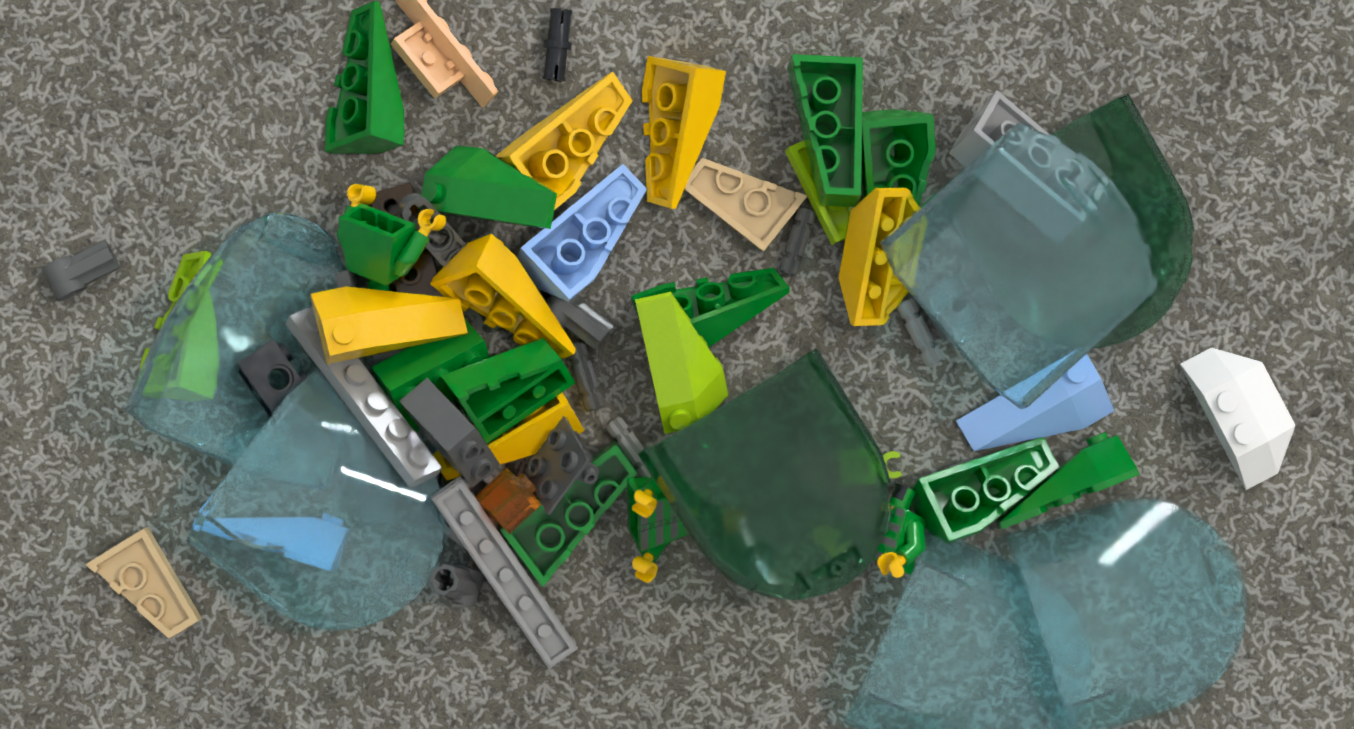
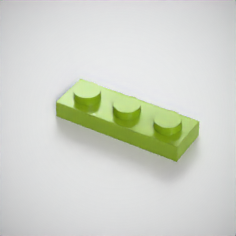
[784,140,854,245]

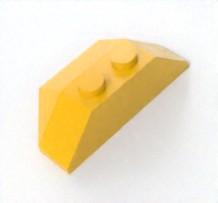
[838,188,926,326]

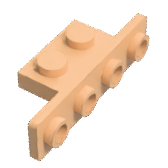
[390,0,498,108]

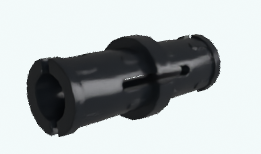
[543,8,573,82]

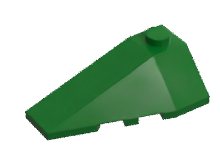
[418,145,557,229]
[995,432,1140,529]
[912,437,1059,544]

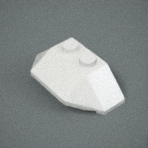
[1180,348,1296,490]

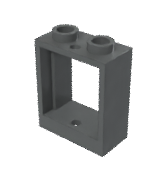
[399,378,500,488]

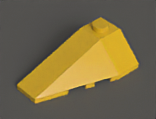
[642,56,726,209]
[495,72,633,210]
[430,234,576,359]
[310,286,468,364]
[433,392,585,481]

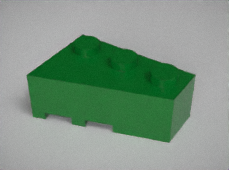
[371,318,490,433]
[441,338,575,444]

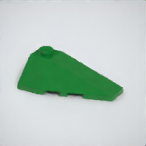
[325,1,405,154]
[862,109,936,206]
[631,267,790,348]

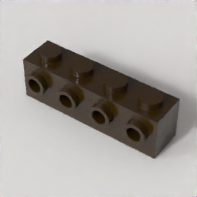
[367,182,444,297]

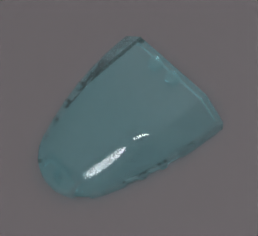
[124,213,347,490]

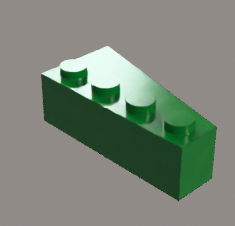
[787,54,863,207]
[499,441,638,587]

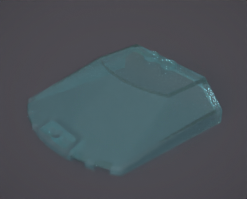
[880,123,1157,409]

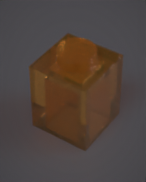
[475,467,541,534]

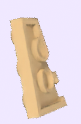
[684,158,807,252]
[85,527,202,639]

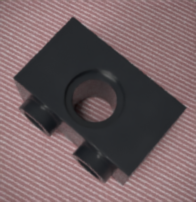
[233,339,315,425]

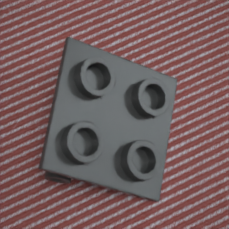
[524,416,599,515]

